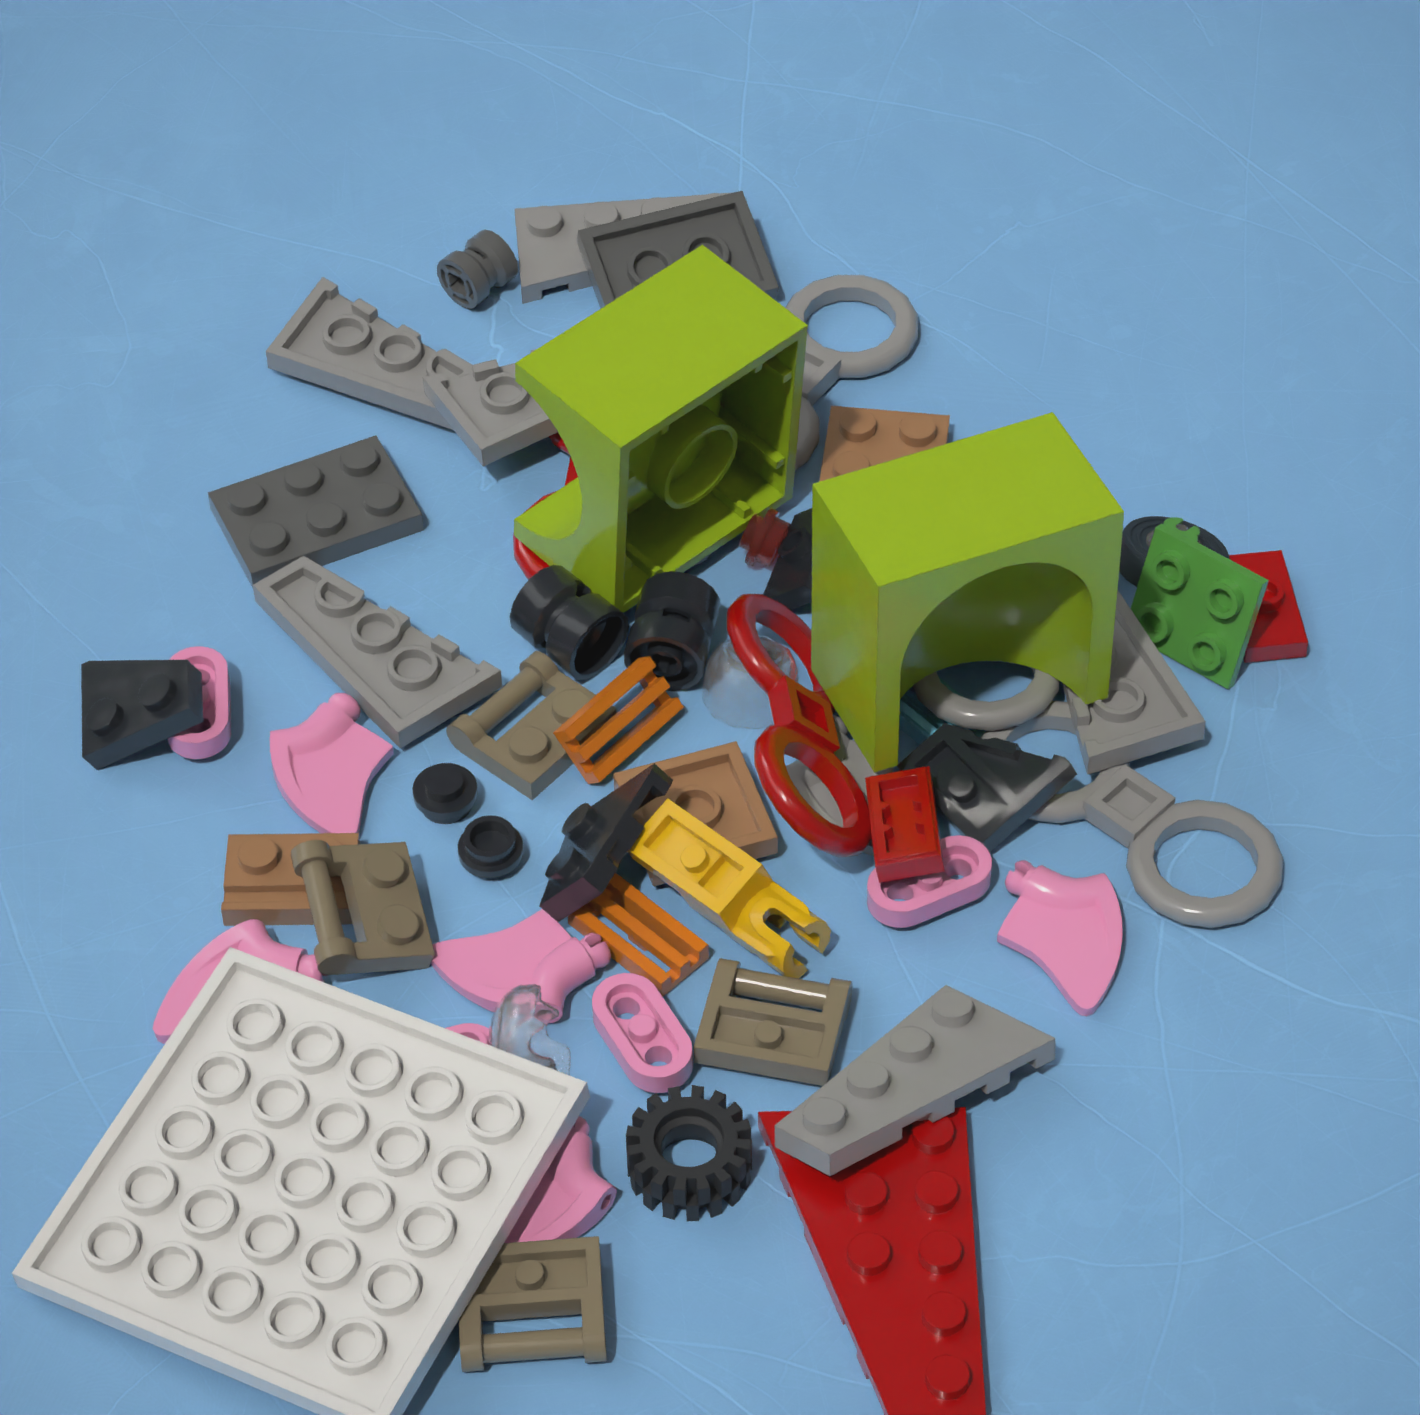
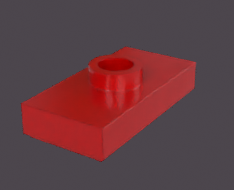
[1229,550,1308,663]
[865,766,945,883]

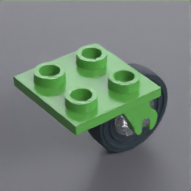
[1119,516,1269,689]

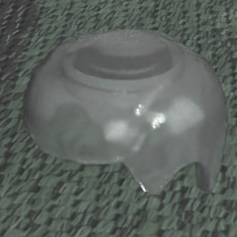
[702,636,800,729]
[488,984,571,1076]

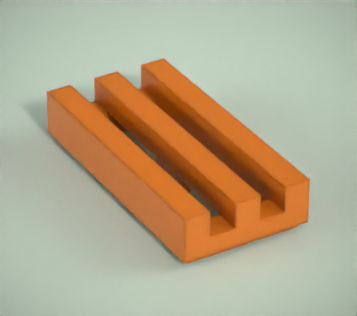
[553,656,684,784]
[568,873,709,997]

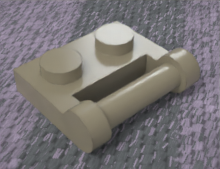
[446,651,617,800]
[291,840,435,975]
[694,958,853,1086]
[459,1236,607,1372]

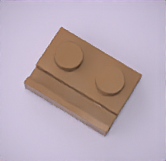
[221,833,360,926]

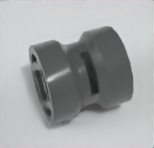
[437,229,518,309]

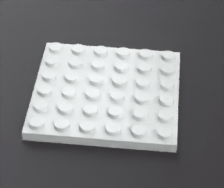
[12,947,590,1415]

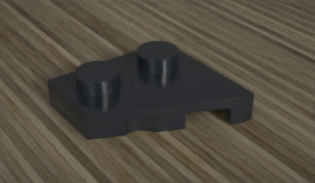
[81,660,203,770]
[897,723,1077,852]
[539,763,673,922]

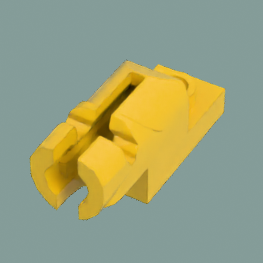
[628,798,831,979]

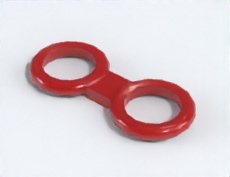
[727,594,872,858]

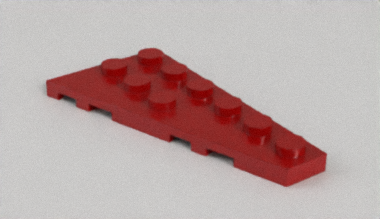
[758,1107,986,1415]

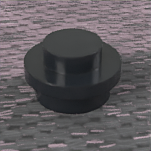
[412,763,478,824]
[458,815,523,878]

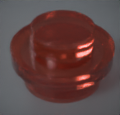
[739,508,791,568]

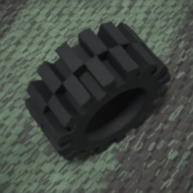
[626,1085,752,1221]

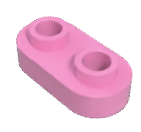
[167,646,231,759]
[867,835,992,928]
[592,973,693,1093]

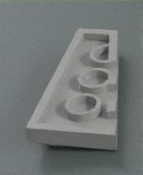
[253,556,502,748]
[774,985,1055,1176]

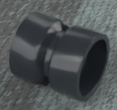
[509,565,629,680]
[624,571,720,691]

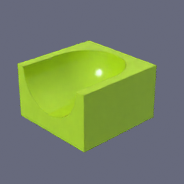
[514,244,808,613]
[811,412,1124,773]

